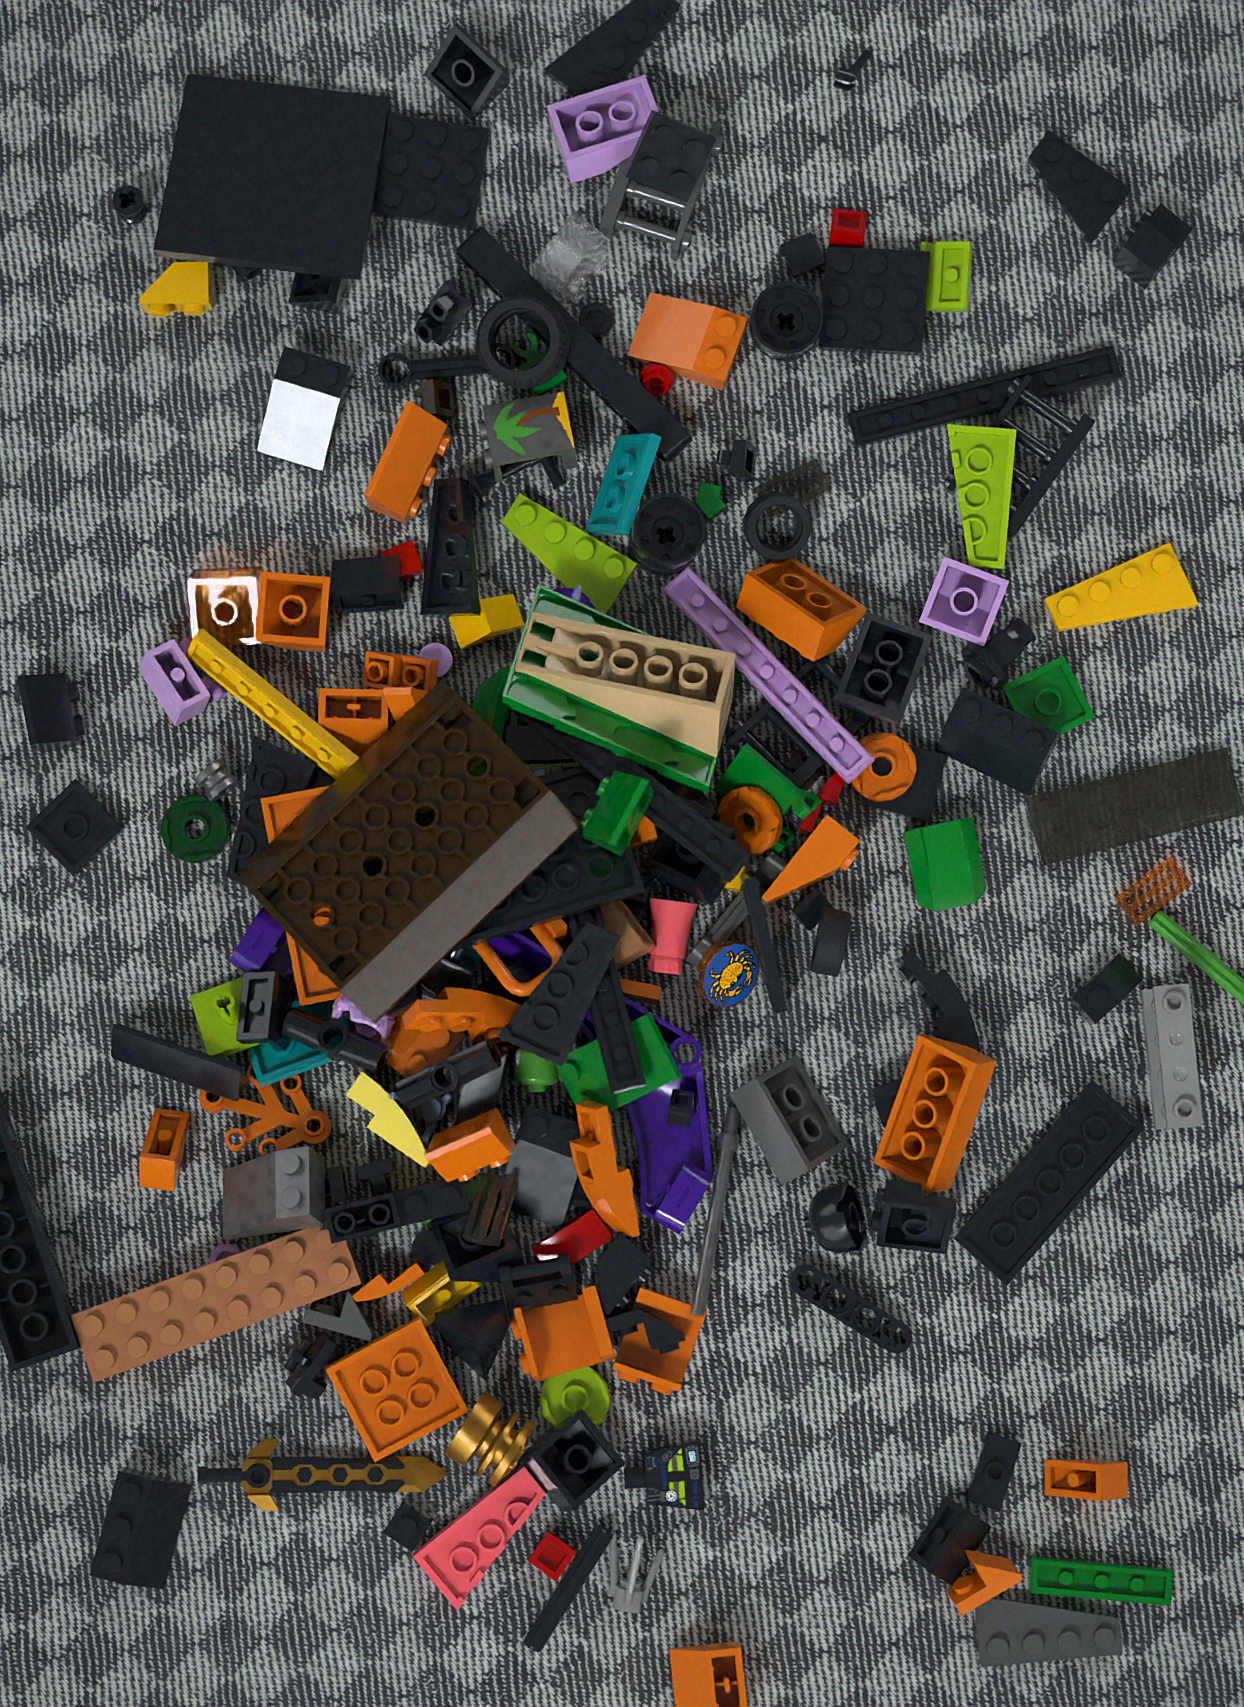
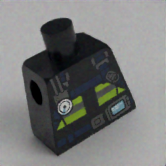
[624,1438,705,1510]

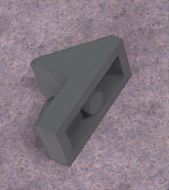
[302,1289,375,1341]

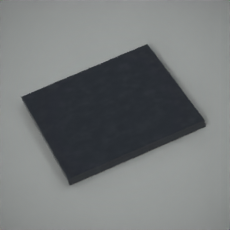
[153,74,390,280]

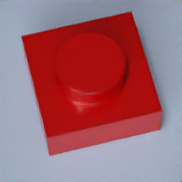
[527,1530,577,1582]

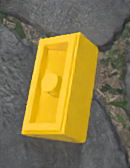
[401,1261,481,1328]

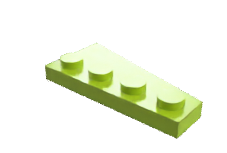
[947,424,1017,570]
[502,493,637,615]

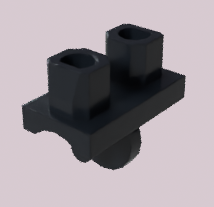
[413,280,473,347]
[284,1331,345,1400]

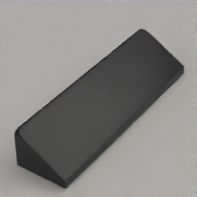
[111,1023,248,1101]

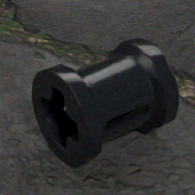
[113,185,148,224]

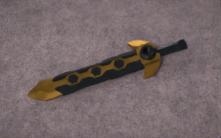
[197,1439,446,1511]

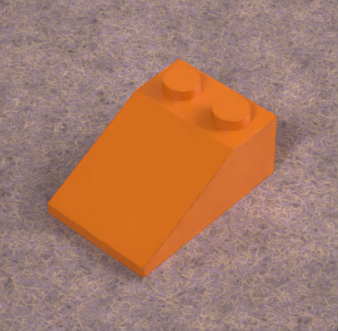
[627,292,748,391]
[761,815,860,907]
[350,1010,467,1078]

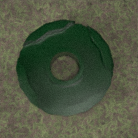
[161,795,231,864]

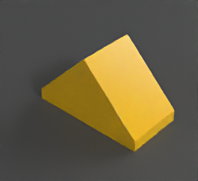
[449,594,525,650]

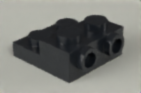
[871,1180,956,1254]

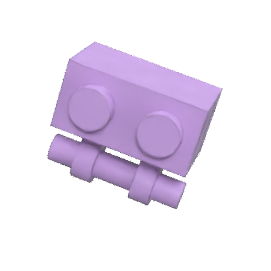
[138,637,227,726]

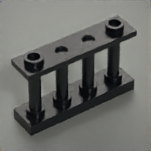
[945,374,1096,538]
[728,654,874,789]

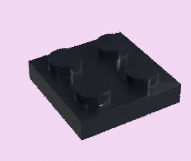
[623,110,716,202]

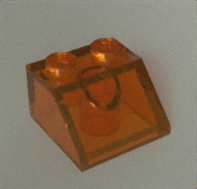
[187,567,263,645]

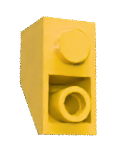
[140,261,213,317]

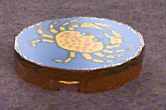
[696,939,759,1008]

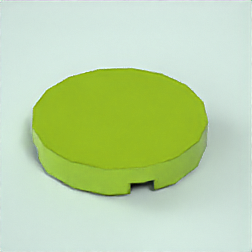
[540,1366,610,1427]

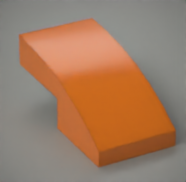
[352,1262,427,1302]

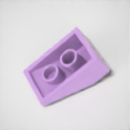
[547,75,659,184]

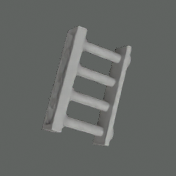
[1140,983,1203,1130]

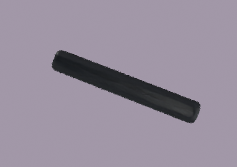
[523,1524,613,1653]

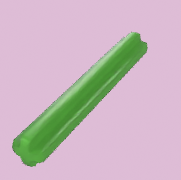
[1149,911,1244,1005]

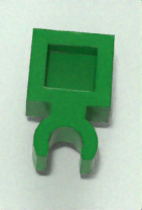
[512,332,567,396]

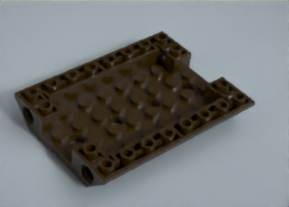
[237,680,583,1024]

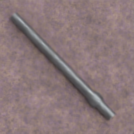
[690,1107,740,1317]

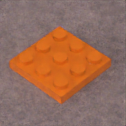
[325,1316,469,1462]

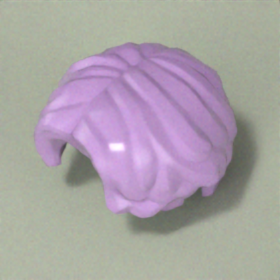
[331,993,396,1042]

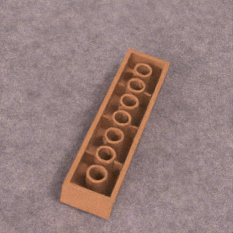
[70,1221,365,1382]

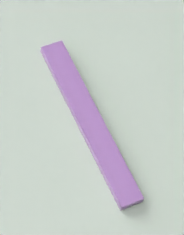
[662,567,874,784]

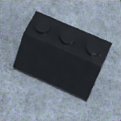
[936,687,1061,797]
[89,1466,192,1589]

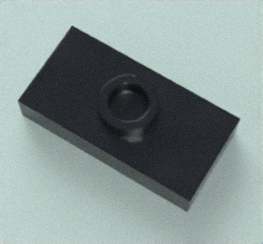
[965,1431,1022,1511]

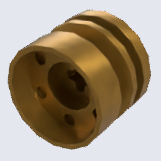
[444,1391,535,1487]

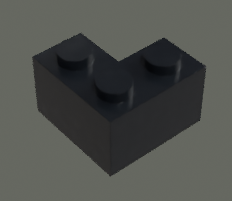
[1113,203,1193,290]

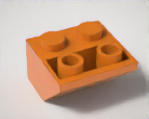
[318,688,392,758]
[669,1641,748,1707]

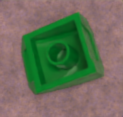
[902,818,986,912]

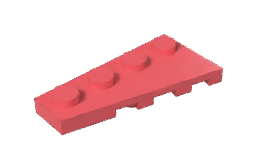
[412,1464,546,1611]

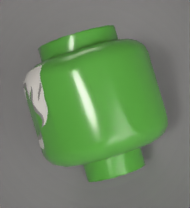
[514,1048,560,1092]

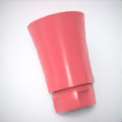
[648,898,698,975]

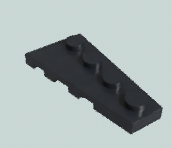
[497,921,622,1067]

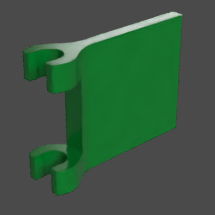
[713,743,821,855]

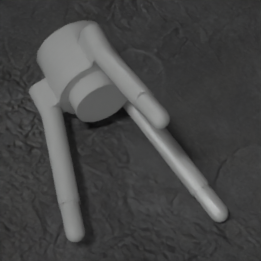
[608,1530,665,1613]

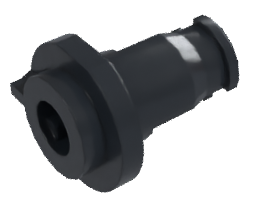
[961,617,1036,690]

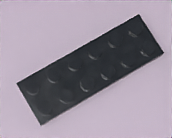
[953,1080,1146,1286]

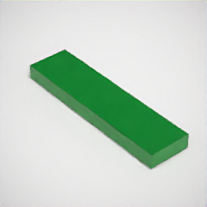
[1028,1556,1174,1606]

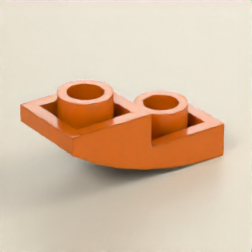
[363,651,438,692]

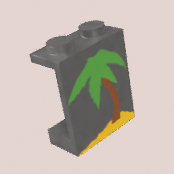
[478,391,578,482]

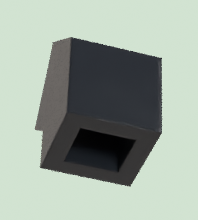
[667,1089,694,1127]

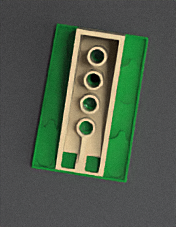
[502,584,740,794]

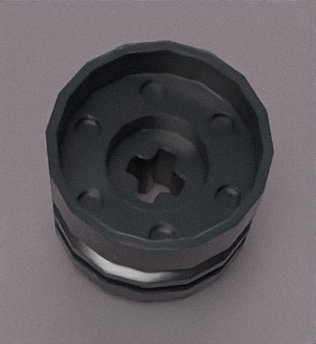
[749,281,824,362]
[628,493,706,576]

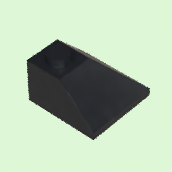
[430,1193,525,1283]

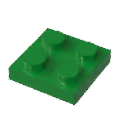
[1001,655,1095,735]

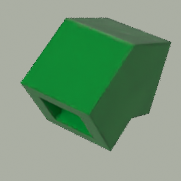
[695,481,726,523]

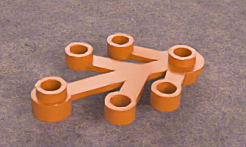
[199,1064,332,1156]

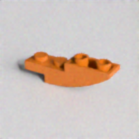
[402,987,522,1044]
[569,1100,639,1237]

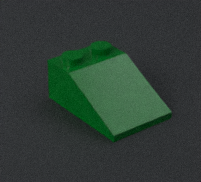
[581,771,654,857]
[555,1013,682,1112]

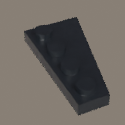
[544,0,681,97]
[420,477,480,617]
[226,736,319,885]

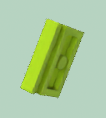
[921,241,973,312]

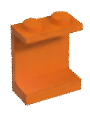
[510,1285,616,1382]
[612,1286,707,1395]

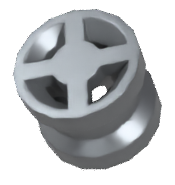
[194,759,239,802]

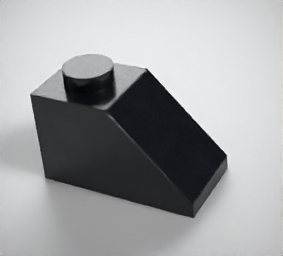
[1067,953,1143,1025]

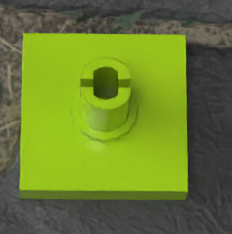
[190,977,262,1059]

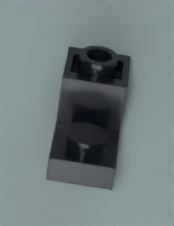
[605,1307,685,1354]

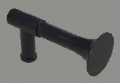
[466,455,567,503]

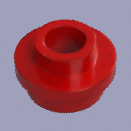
[639,364,674,397]

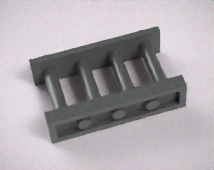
[599,122,724,260]

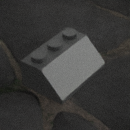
[729,1055,849,1185]

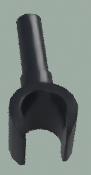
[833,49,872,91]

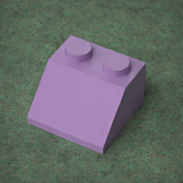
[919,556,1009,647]

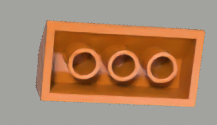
[873,1034,997,1193]

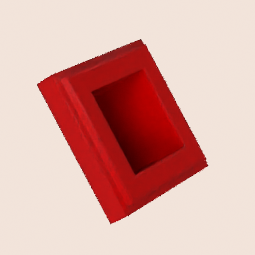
[829,208,867,248]
[380,540,424,582]

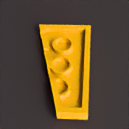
[1043,542,1199,632]

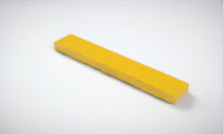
[185,628,359,780]

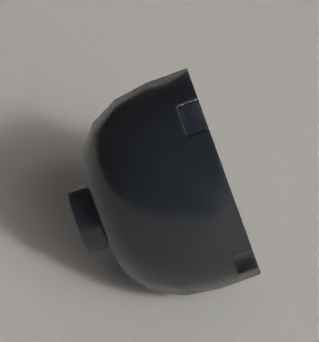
[804,1181,867,1254]

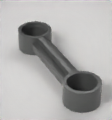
[686,851,788,972]

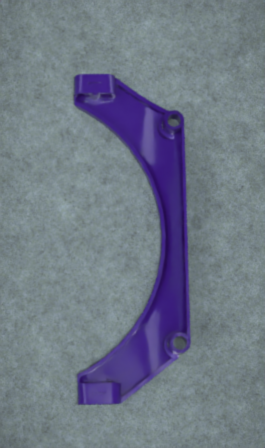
[230,859,713,1234]

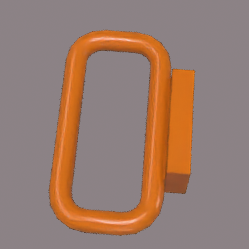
[474,918,567,997]

